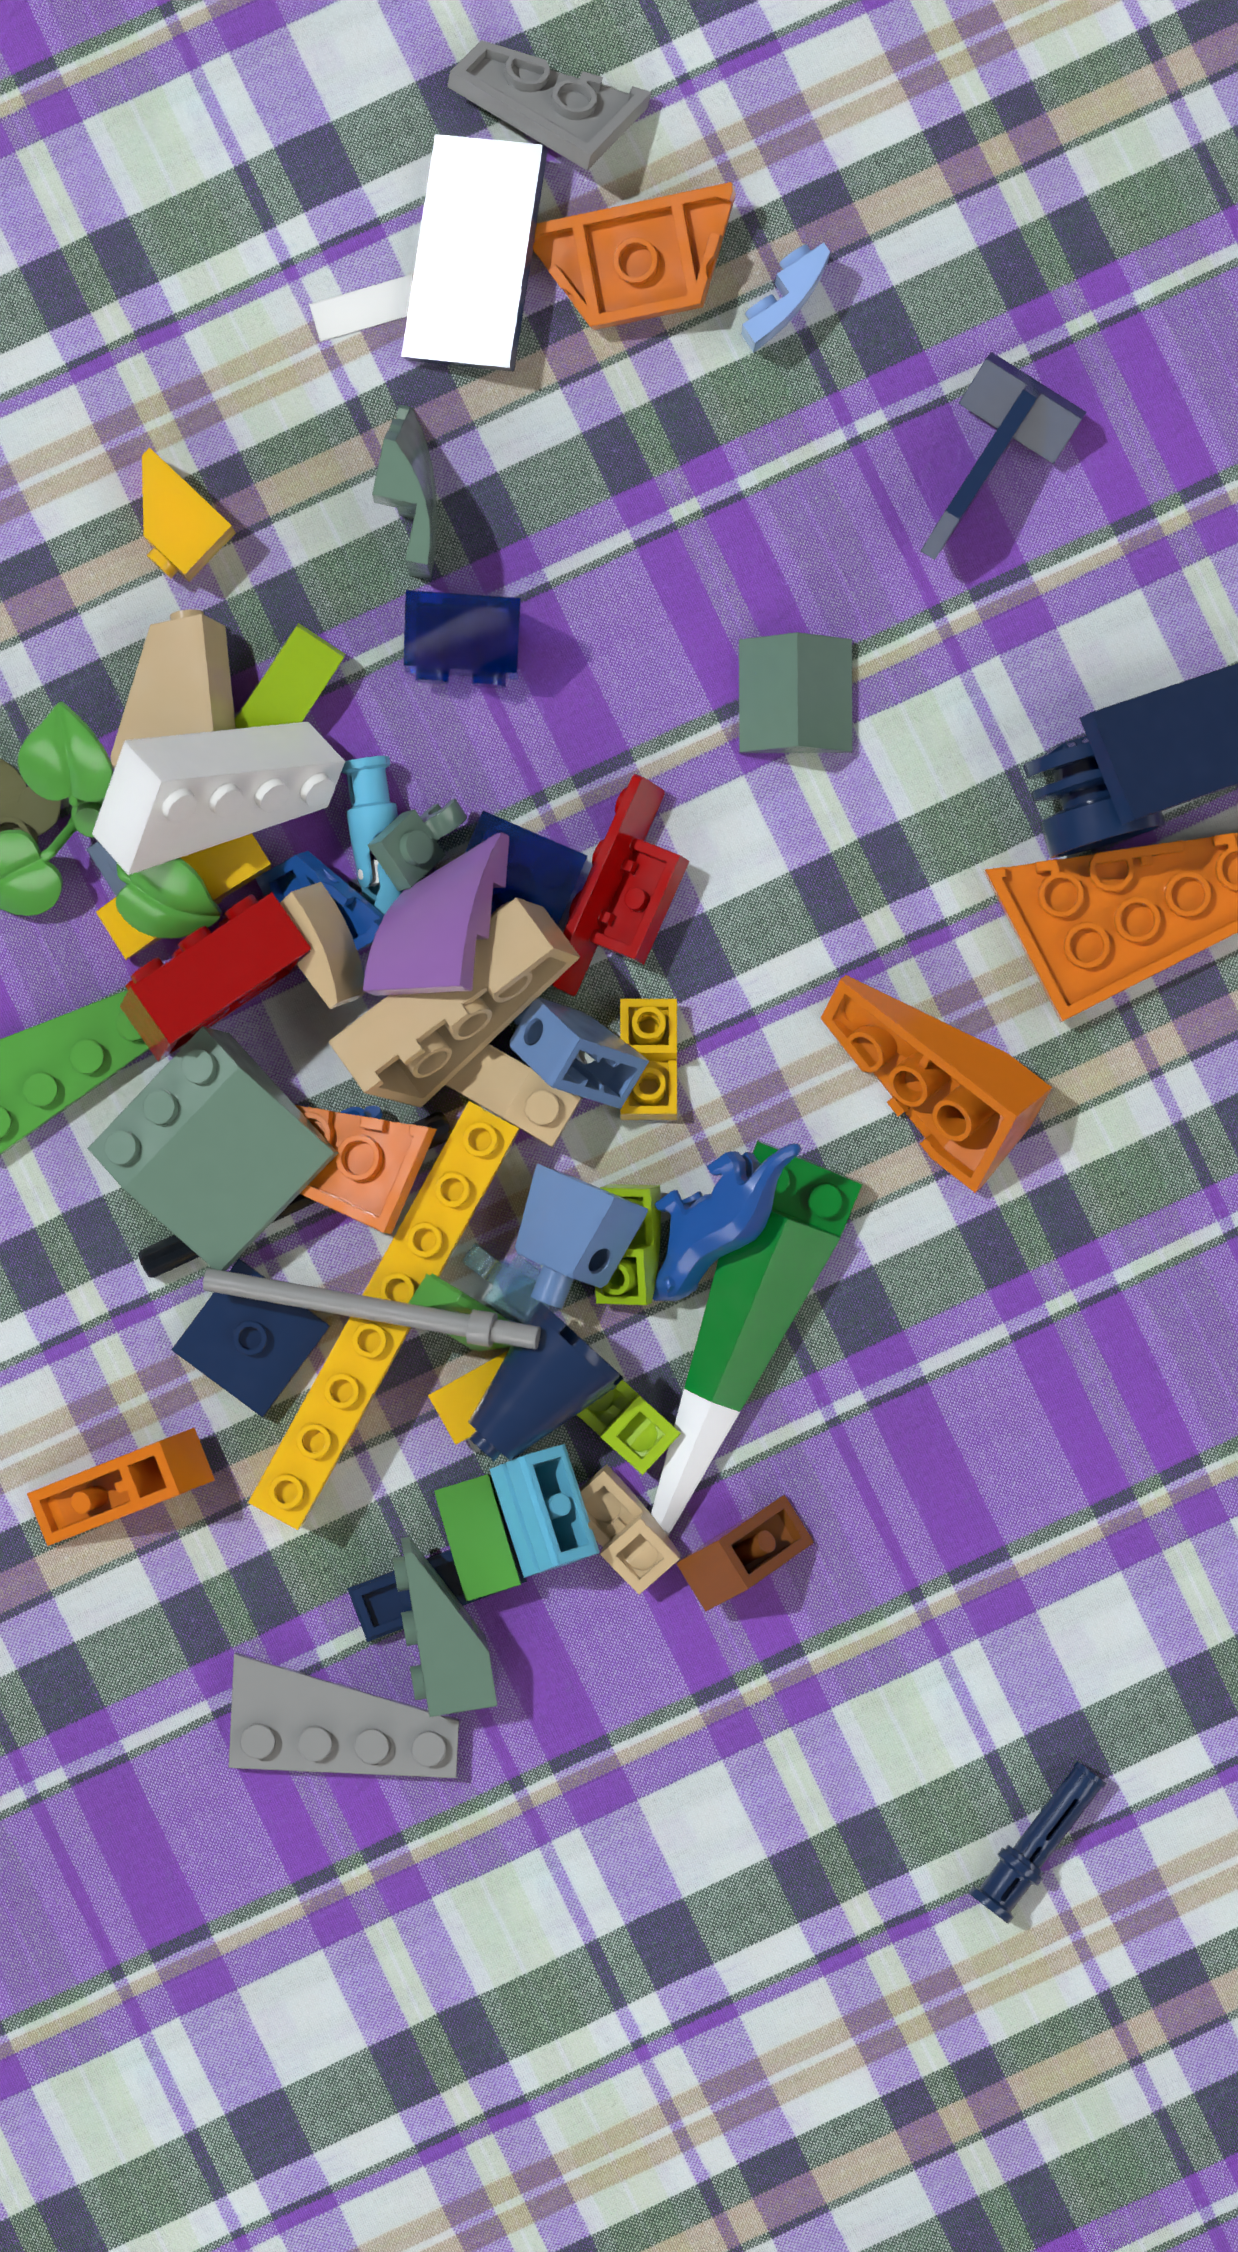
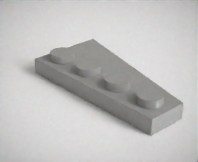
[229,1652,459,1778]

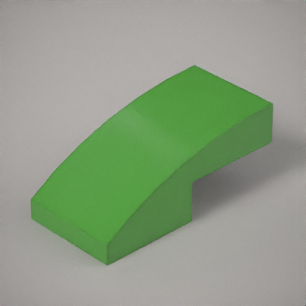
[434,1474,521,1601]

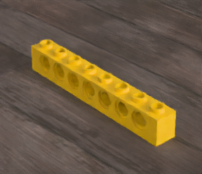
[248,1101,520,1530]

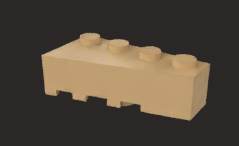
[328,898,580,1108]

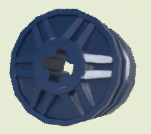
[1023,736,1166,858]

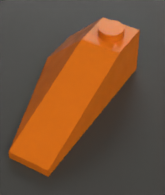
[821,975,1052,1193]

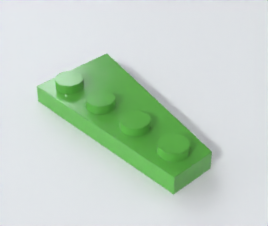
[0,990,150,1155]

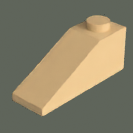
[445,1044,582,1148]

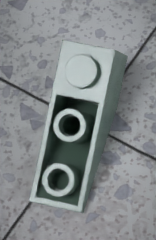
[392,1537,497,1717]

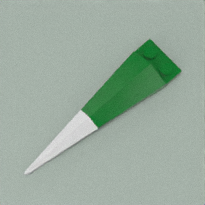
[651,1140,862,1536]

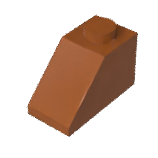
[676,1494,814,1612]

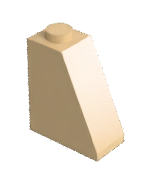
[110,609,236,768]

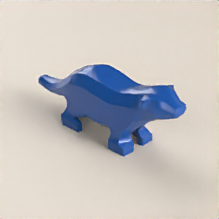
[653,1143,802,1301]

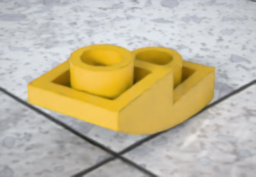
[620,999,677,1120]

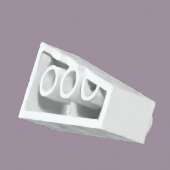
[92,722,345,875]

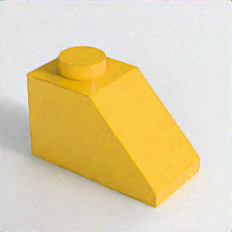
[142,447,236,582]

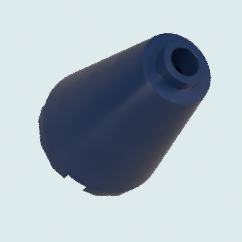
[468,1302,624,1461]

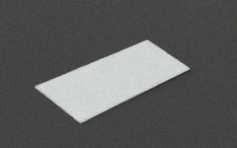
[309,274,413,342]

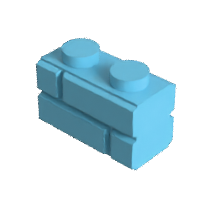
[489,1444,600,1578]

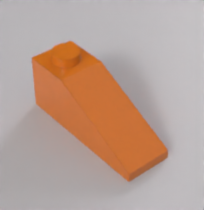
[27,1427,215,1546]

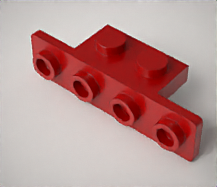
[550,774,690,997]

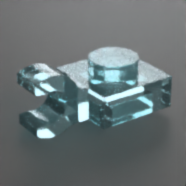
[462,1242,550,1324]

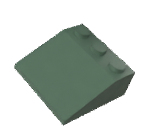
[87,1027,338,1271]

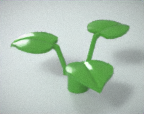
[0,701,222,938]

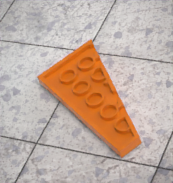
[984,833,1238,1022]

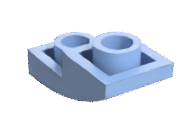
[741,242,830,353]

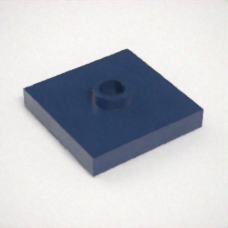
[171,1259,331,1418]

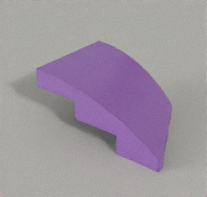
[363,833,509,996]

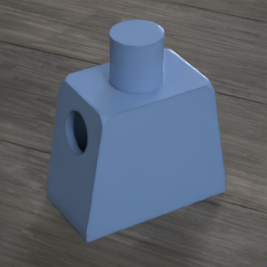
[510,997,649,1109]
[515,1164,648,1309]

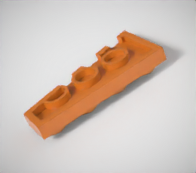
[295,1105,437,1234]

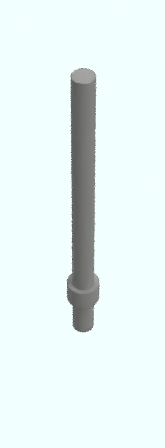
[203,1268,541,1350]

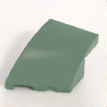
[372,404,438,580]

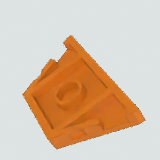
[533,182,736,330]

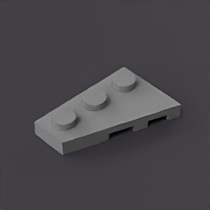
[447,40,652,171]

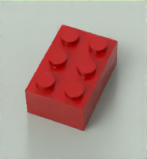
[120,893,311,1062]

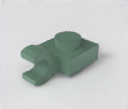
[367,799,467,891]

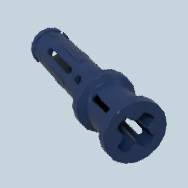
[968,1761,1106,1924]

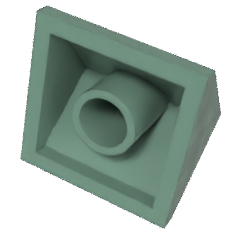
[739,632,852,753]

